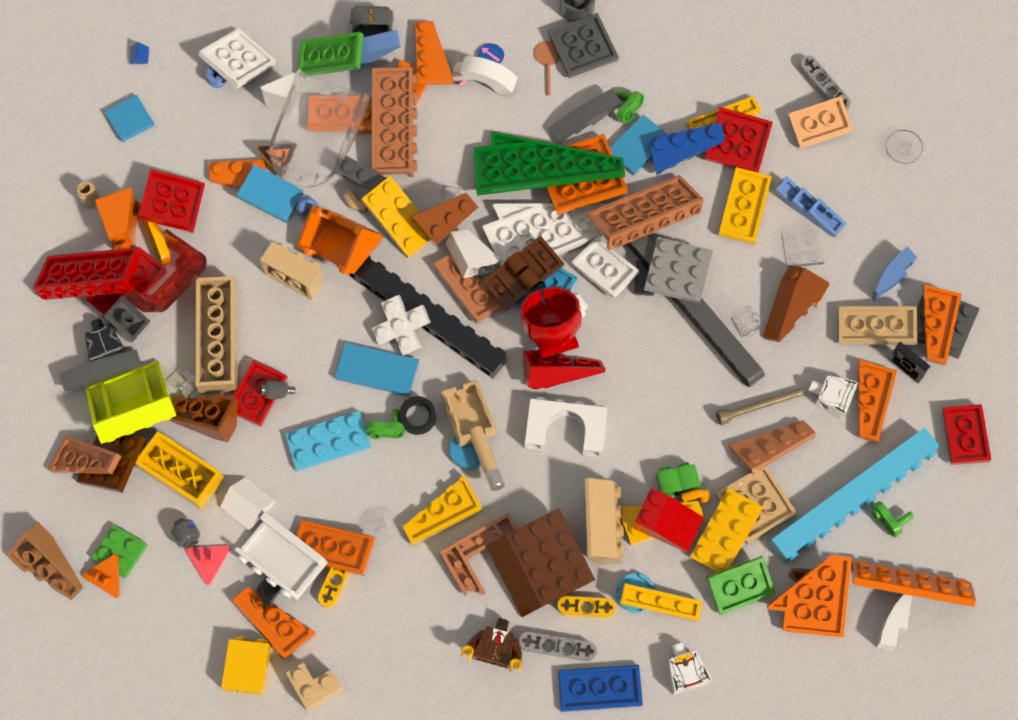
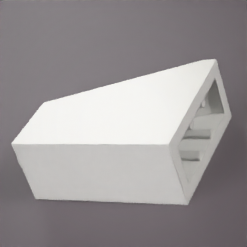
[446,229,501,278]

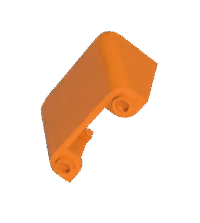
[296,205,384,276]

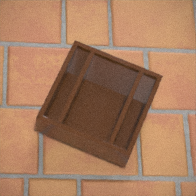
[486,508,595,617]

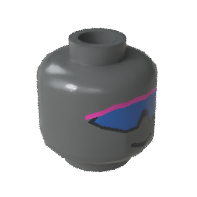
[170,518,200,549]

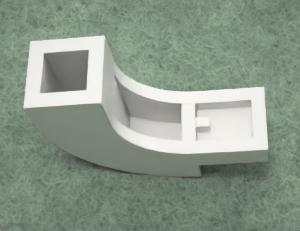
[452,56,518,94]

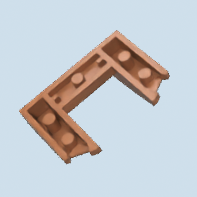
[439,513,518,596]

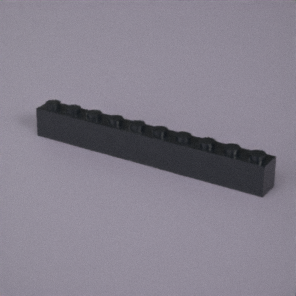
[349,256,507,379]

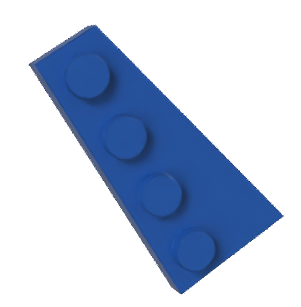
[648,123,725,175]

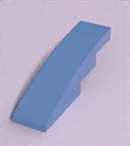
[773,176,846,237]

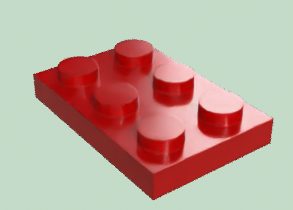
[233,360,288,427]
[942,404,992,465]

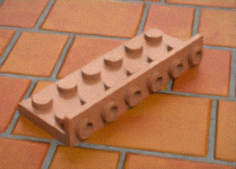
[372,67,417,177]
[586,175,703,250]

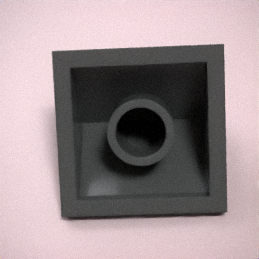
[102,295,150,343]

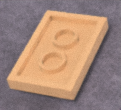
[788,96,853,149]

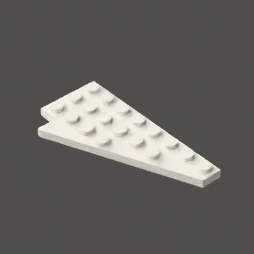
[482,203,609,266]

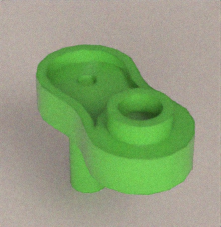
[617,89,644,123]
[366,408,405,439]
[871,501,914,538]

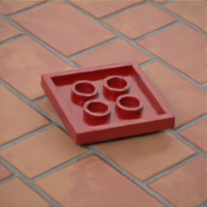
[704,107,773,173]
[138,169,205,233]

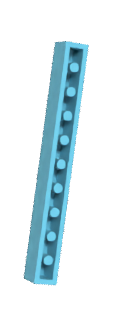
[769,428,940,563]

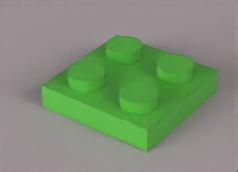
[91,524,148,579]

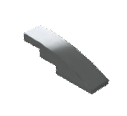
[549,89,623,143]
[59,349,142,392]

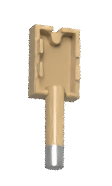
[440,380,505,491]

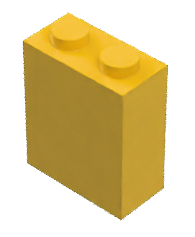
[221,637,272,695]

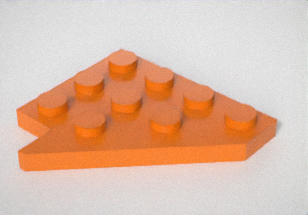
[767,554,852,637]

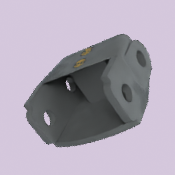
[348,5,393,38]

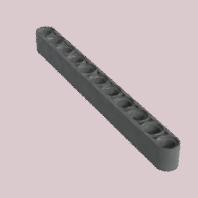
[626,235,765,387]

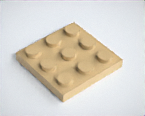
[715,466,798,544]

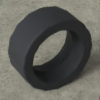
[399,396,436,435]

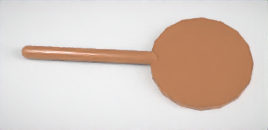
[534,41,559,96]

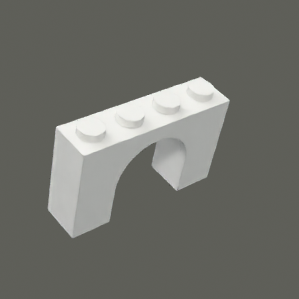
[525,397,608,458]

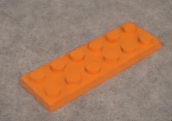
[851,560,976,607]

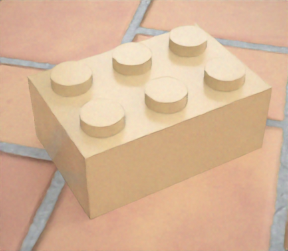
[260,242,324,300]

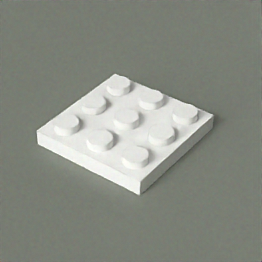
[199,28,276,89]

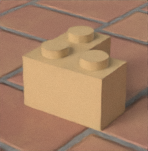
[286,662,343,712]

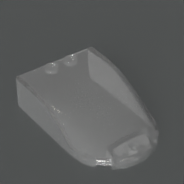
[269,68,371,188]

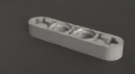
[800,56,851,111]
[519,632,597,662]

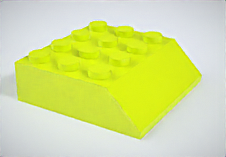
[85,360,177,444]

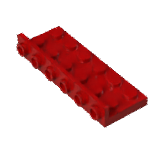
[32,247,142,300]

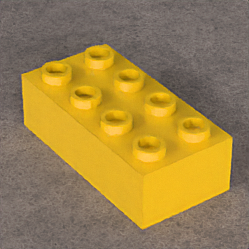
[135,431,225,510]

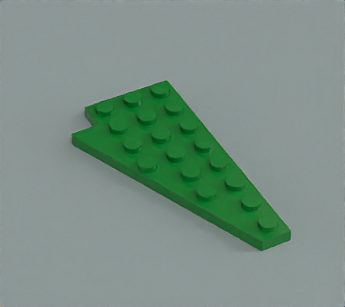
[474,132,625,196]

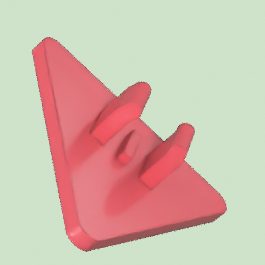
[186,546,230,585]

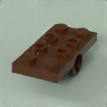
[482,235,564,311]

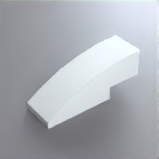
[876,594,912,650]

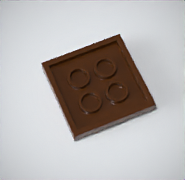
[76,434,146,493]

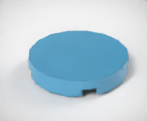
[450,436,481,469]

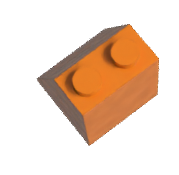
[95,187,138,249]

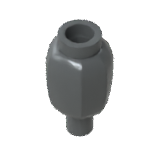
[259,381,296,399]

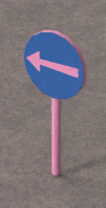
[459,43,504,86]

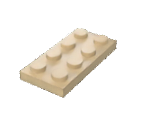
[839,306,917,345]

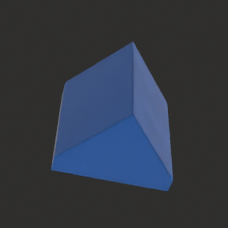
[130,42,149,64]

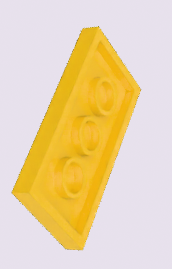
[718,167,772,245]
[361,176,430,258]
[690,488,763,572]

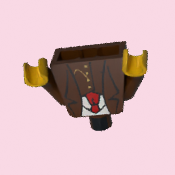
[460,618,522,673]

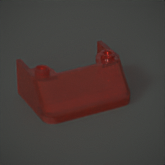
[119,229,207,313]

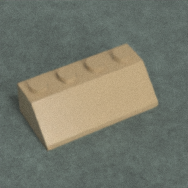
[585,478,625,565]

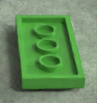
[297,32,364,77]

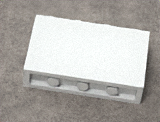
[234,512,328,600]

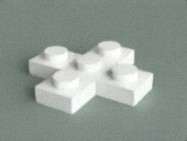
[372,295,431,356]

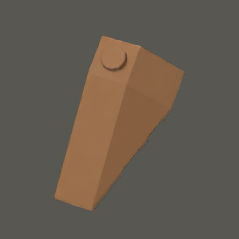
[6,522,83,600]

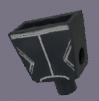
[85,319,126,362]

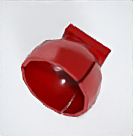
[521,287,582,358]

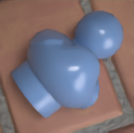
[296,195,319,217]

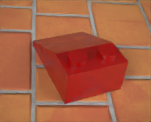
[633,488,704,553]

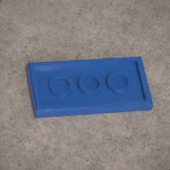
[558,665,643,712]

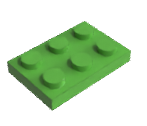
[706,556,776,615]

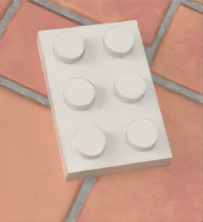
[571,237,639,299]

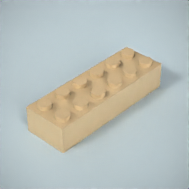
[196,276,238,393]

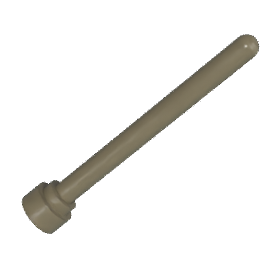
[716,388,805,426]

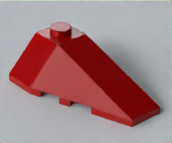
[523,350,606,390]

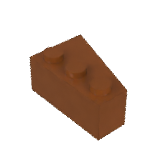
[410,193,478,245]

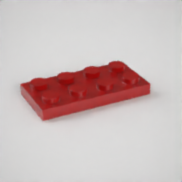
[86,247,167,315]

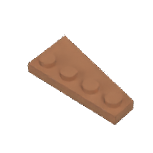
[433,255,502,324]
[729,420,815,474]
[47,435,122,474]

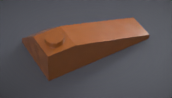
[763,265,830,342]
[168,394,238,442]

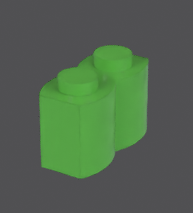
[656,462,701,497]

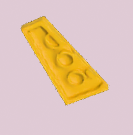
[403,475,482,545]
[620,501,705,545]

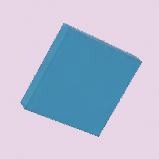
[104,95,154,142]

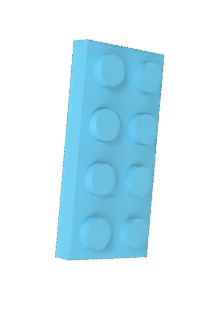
[285,411,371,471]

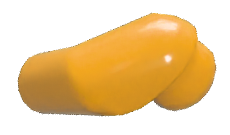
[681,489,711,503]

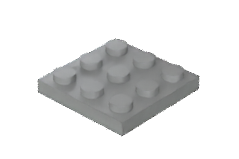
[644,237,713,304]

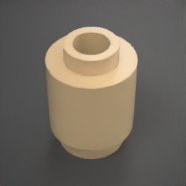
[76,182,99,206]

